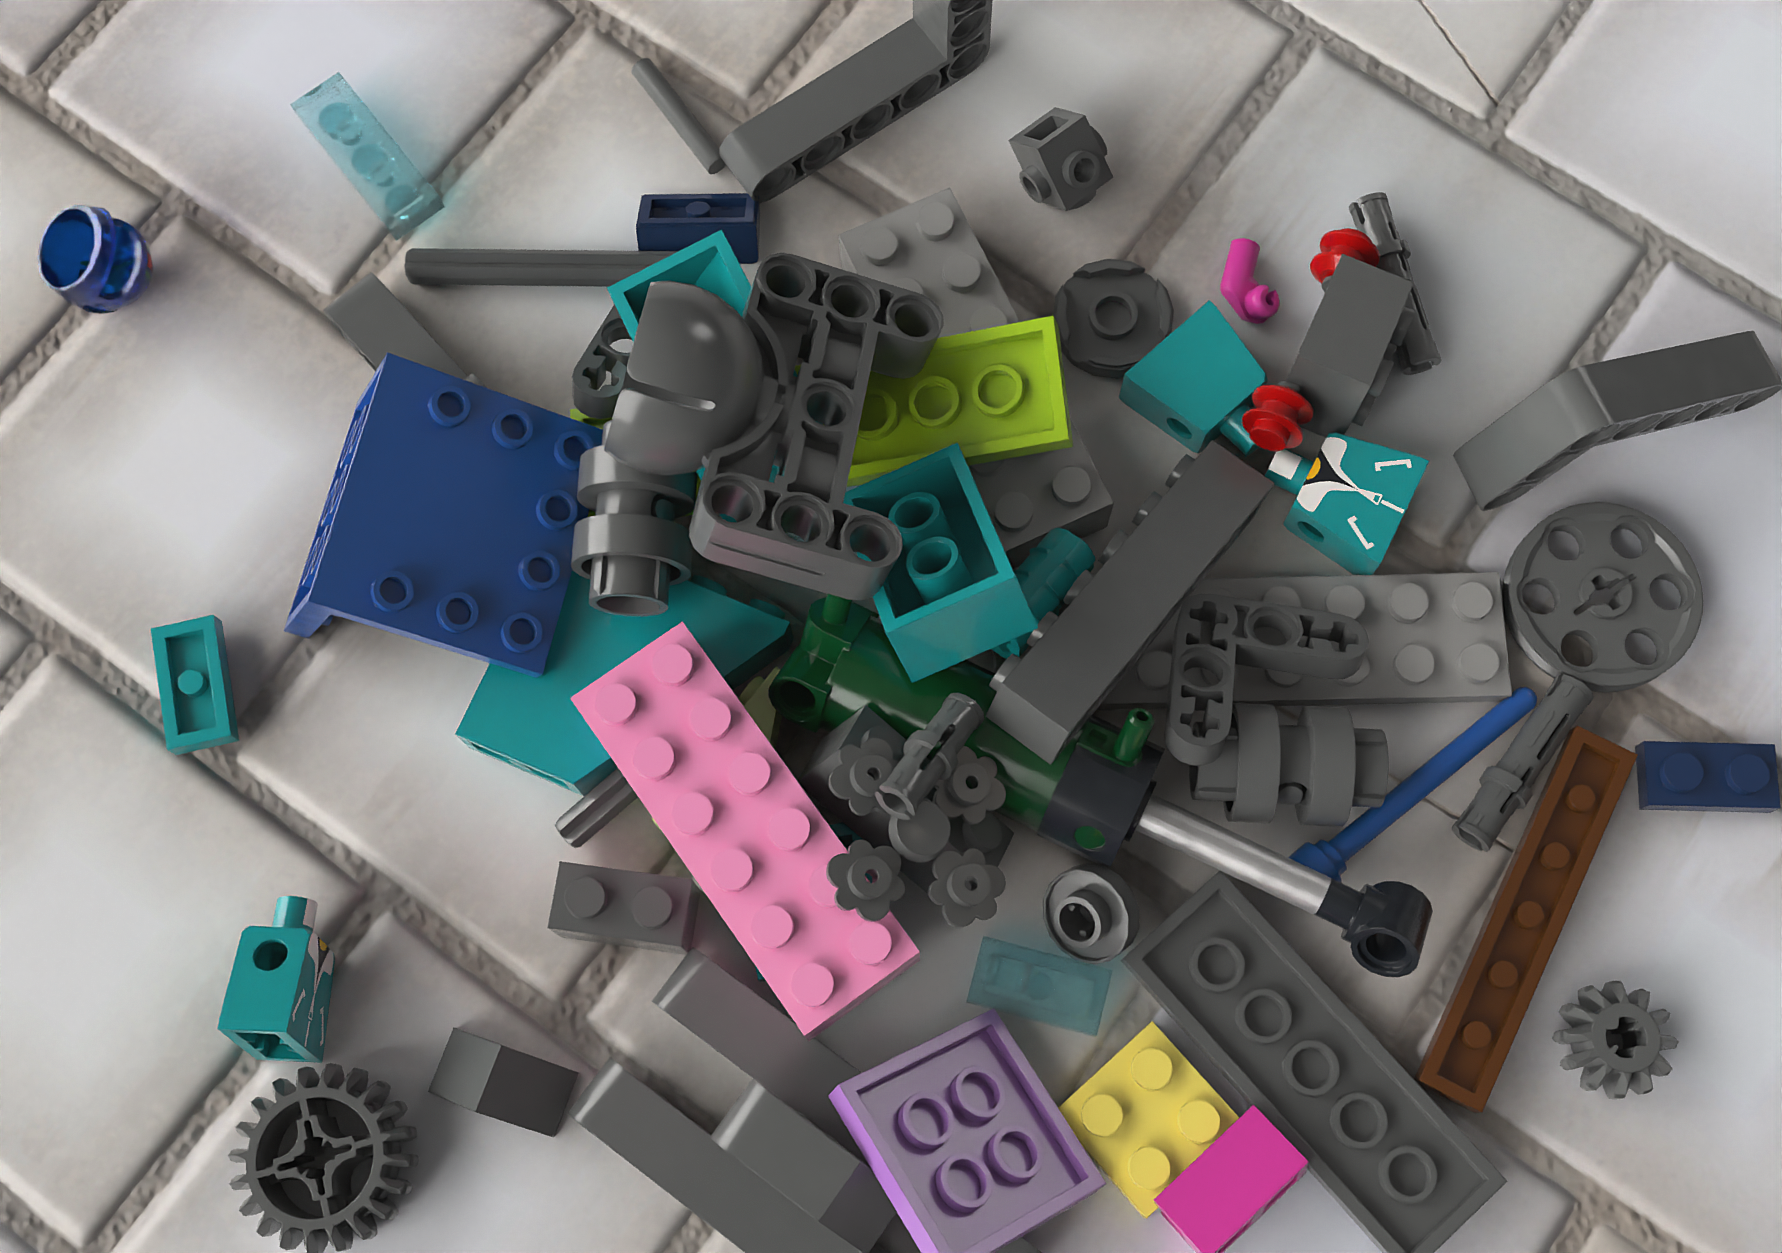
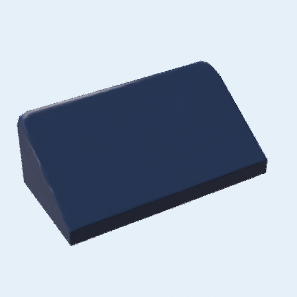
[636,193,760,264]

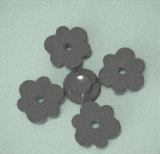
[826,738,1006,928]

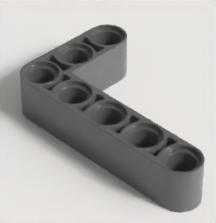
[719,0,993,203]
[1453,331,1782,511]

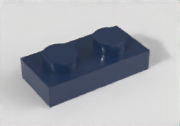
[1635,741,1781,813]

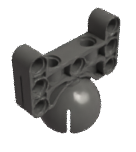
[604,253,944,601]

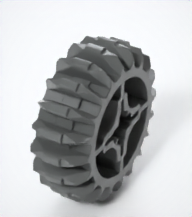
[228,1063,419,1253]

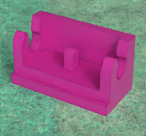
[1154,1105,1309,1253]

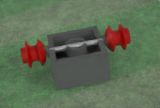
[1242,228,1415,451]

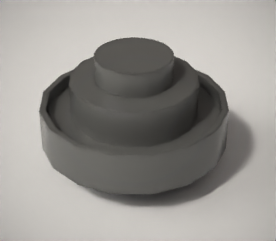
[1043,863,1139,965]

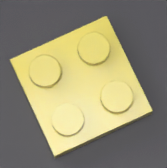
[1058,1021,1239,1219]

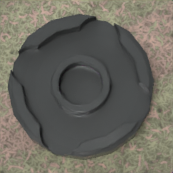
[1053,259,1174,379]

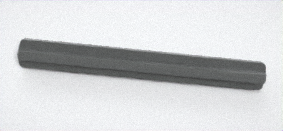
[404,248,678,287]

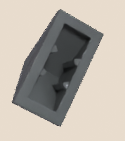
[428,1027,579,1137]

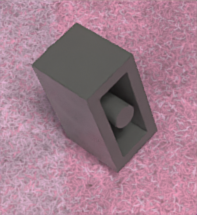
[547,861,701,955]

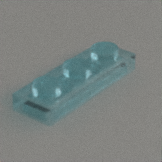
[290,72,445,241]

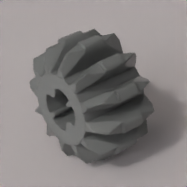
[1552,981,1679,1099]

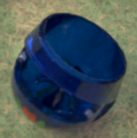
[37,205,153,314]

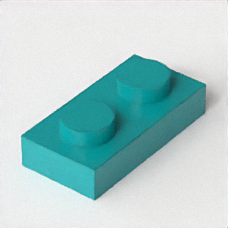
[151,615,239,755]

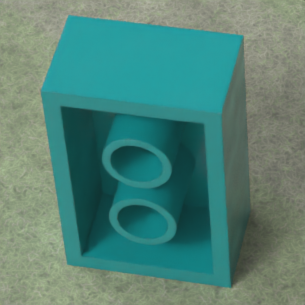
[843,442,1038,683]

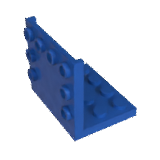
[284,352,603,678]

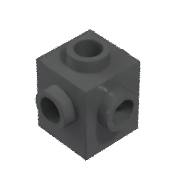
[1008,107,1113,211]

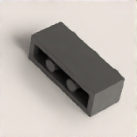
[797,705,1014,906]

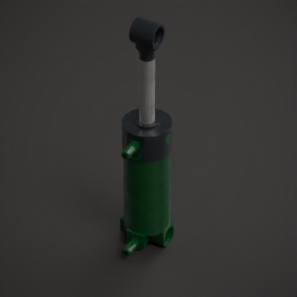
[768,594,1433,978]

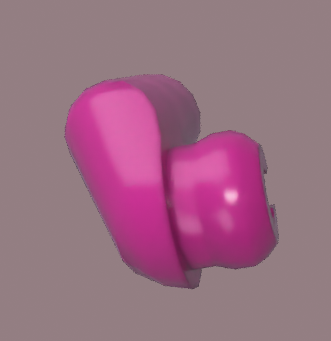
[1220,238,1280,324]

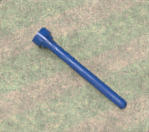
[1287,687,1537,882]

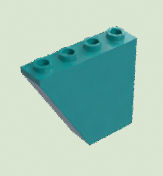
[455,570,794,796]

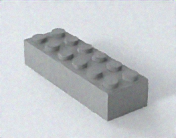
[838,187,1114,569]

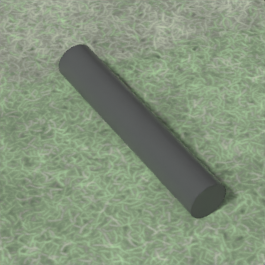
[631,58,726,174]

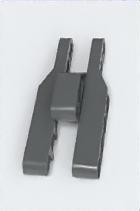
[568,947,1042,1253]

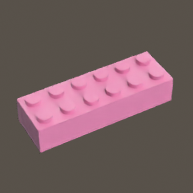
[570,621,920,1041]

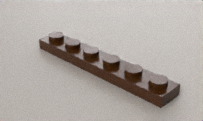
[1414,725,1638,1114]

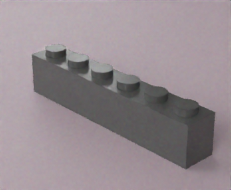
[986,440,1275,765]

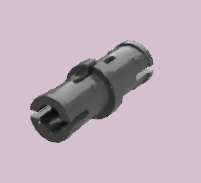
[875,693,984,820]

